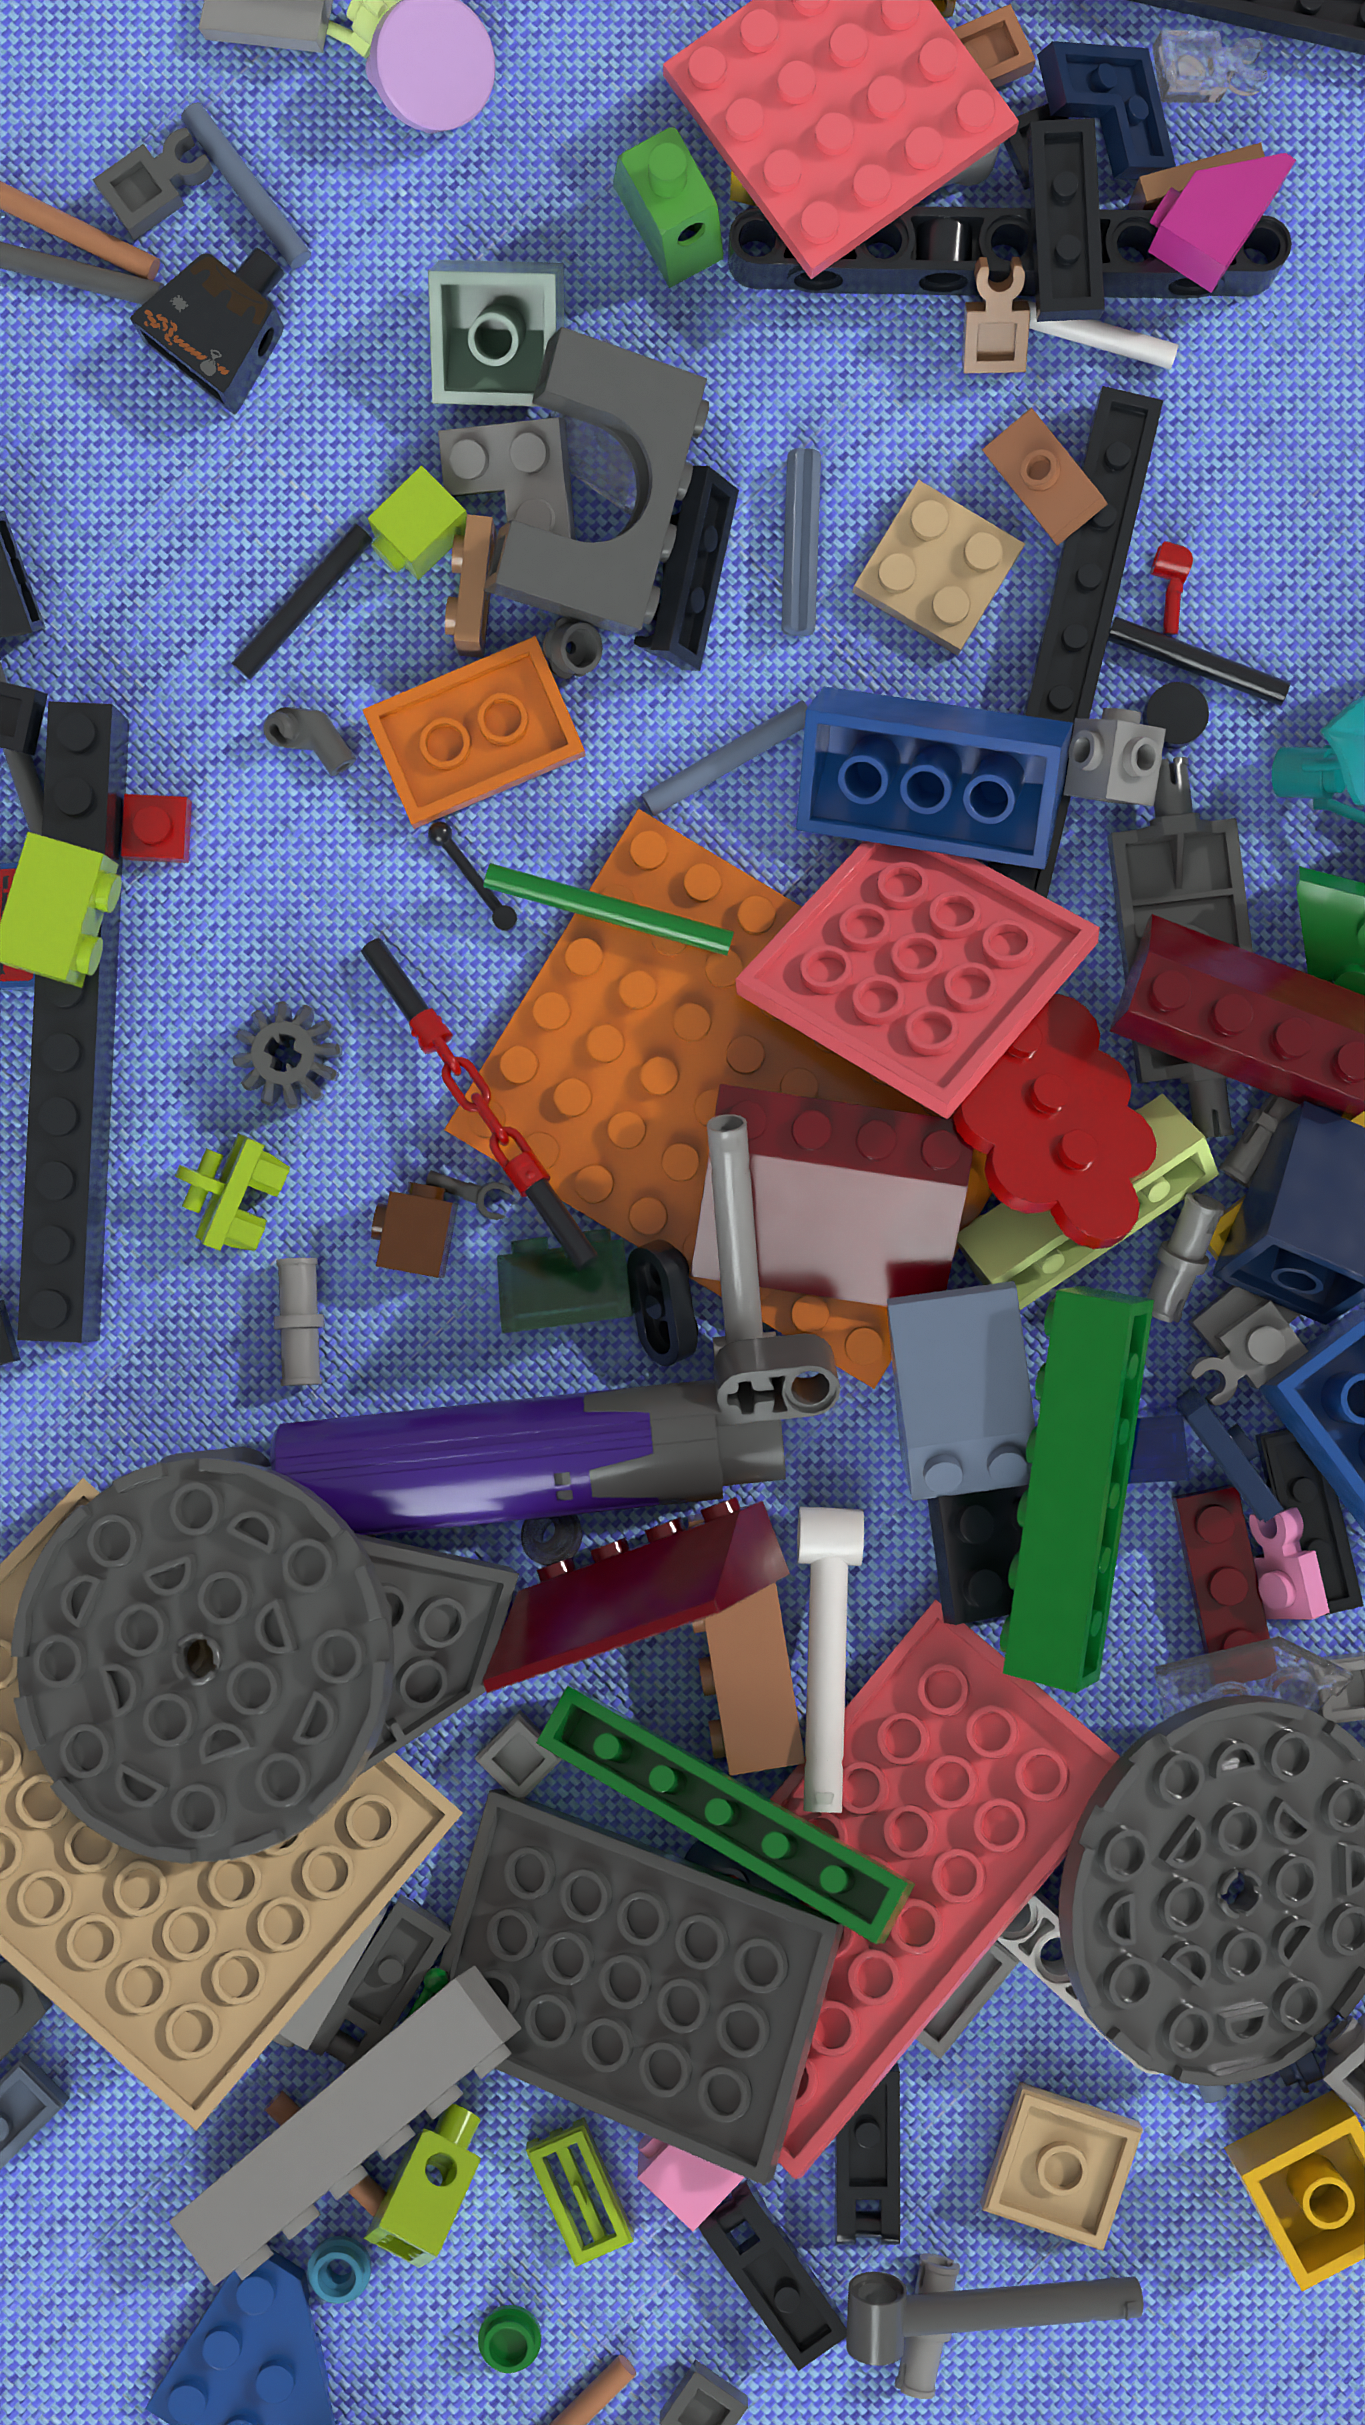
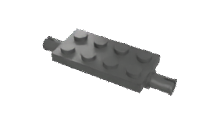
[1107,757,1253,1138]

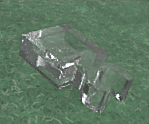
[1152,30,1268,103]

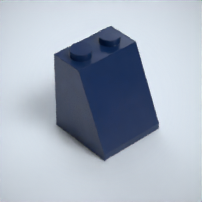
[1212,1101,1365,1325]

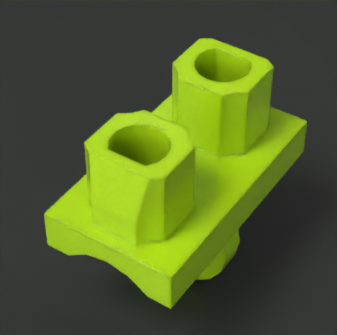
[175,1133,290,1251]

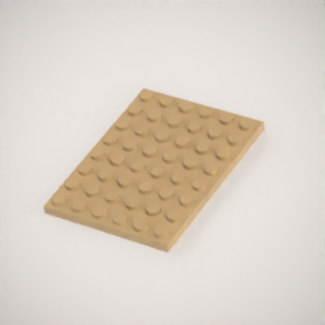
[0,1478,463,2131]

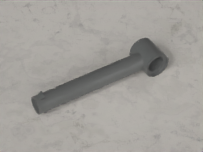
[846,2272,1143,2366]

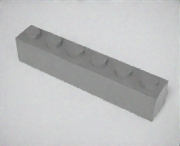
[169,1966,522,2286]

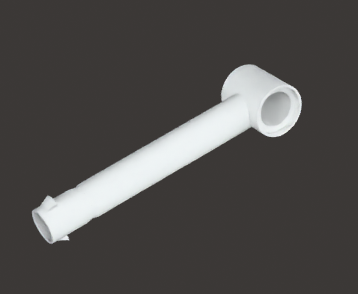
[797,1506,864,1813]

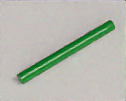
[483,863,734,956]

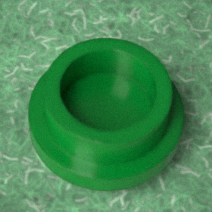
[478,2305,542,2373]

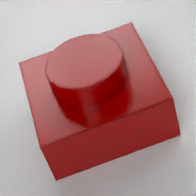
[121,794,192,863]

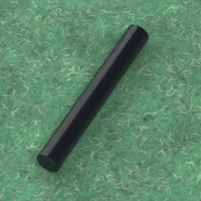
[231,523,373,680]
[1107,616,1290,706]

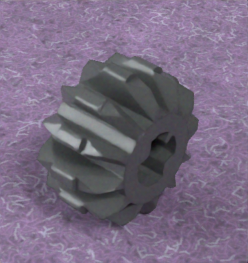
[233,1001,343,1109]

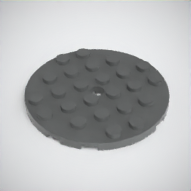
[11,1458,394,1863]
[1059,1695,1365,2086]

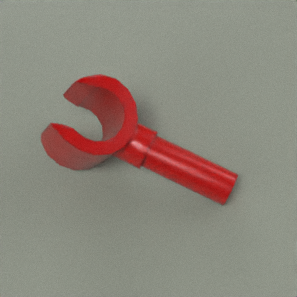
[1150,541,1193,635]

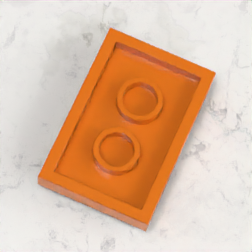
[362,636,586,829]

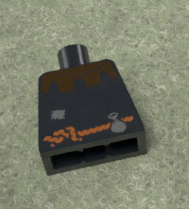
[130,247,284,415]

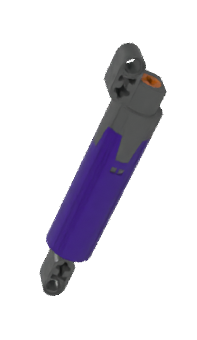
[158,1334,840,1536]

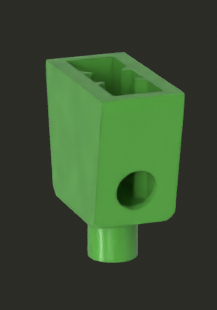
[613,127,724,288]

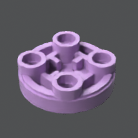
[366,0,495,134]

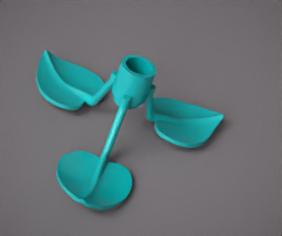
[1272,695,1365,825]

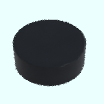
[1142,682,1209,749]

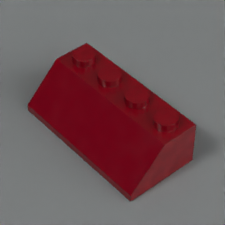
[1109,914,1365,1121]

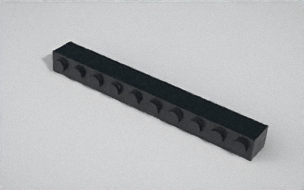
[17,701,129,1343]

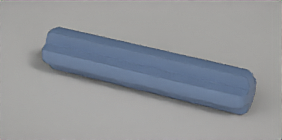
[781,448,821,637]

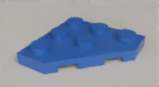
[145,2248,339,2425]

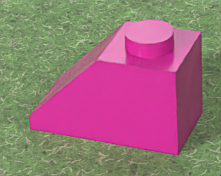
[1148,153,1296,293]

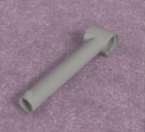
[707,1114,779,1379]

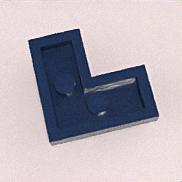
[1037,41,1176,180]

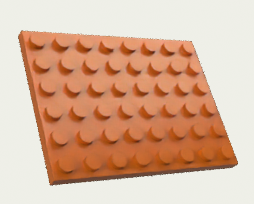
[444,809,992,1389]

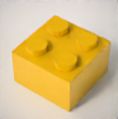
[1224,2090,1365,2292]

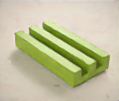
[526,2117,634,2267]

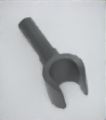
[426,1170,513,1220]

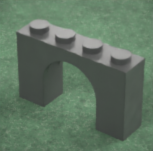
[483,327,709,636]

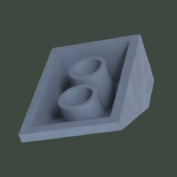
[886,1281,1035,1501]

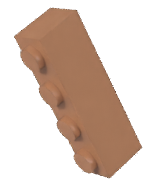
[688,1506,805,1776]

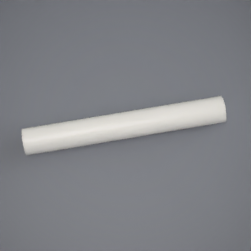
[1013,297,1179,369]

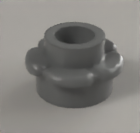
[543,616,602,679]

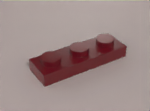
[1171,1484,1277,1685]

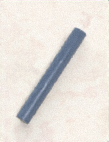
[181,102,311,269]
[641,700,808,816]

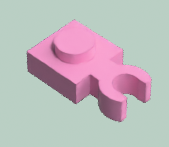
[1249,1507,1330,1620]

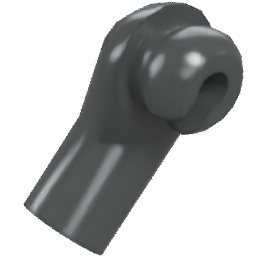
[263,707,356,776]

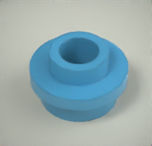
[307,2236,372,2304]

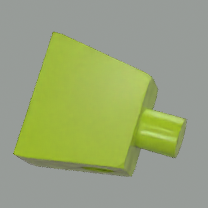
[363,2104,481,2268]

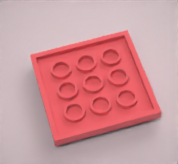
[663,0,1019,279]
[735,841,1100,1119]

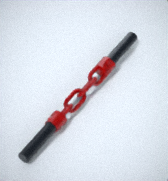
[361,938,599,1271]

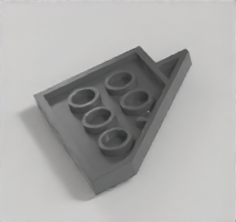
[354,1533,519,1776]

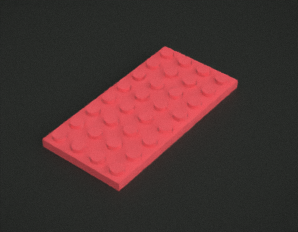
[730,1599,1120,2179]

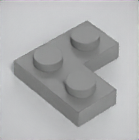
[438,417,576,540]

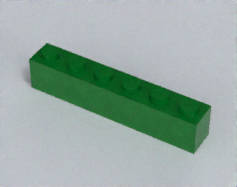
[1000,1286,1154,1694]
[536,1686,916,1944]

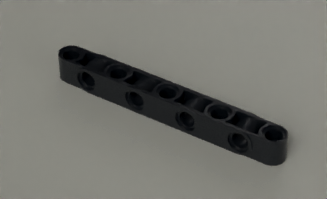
[728,207,1292,299]

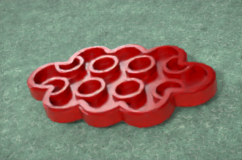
[953,994,1157,1249]

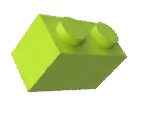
[0,832,122,988]

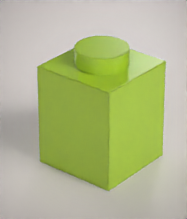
[367,465,467,581]

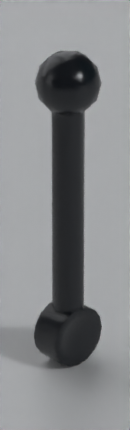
[428,821,517,931]

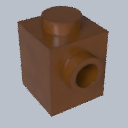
[371,1182,458,1278]

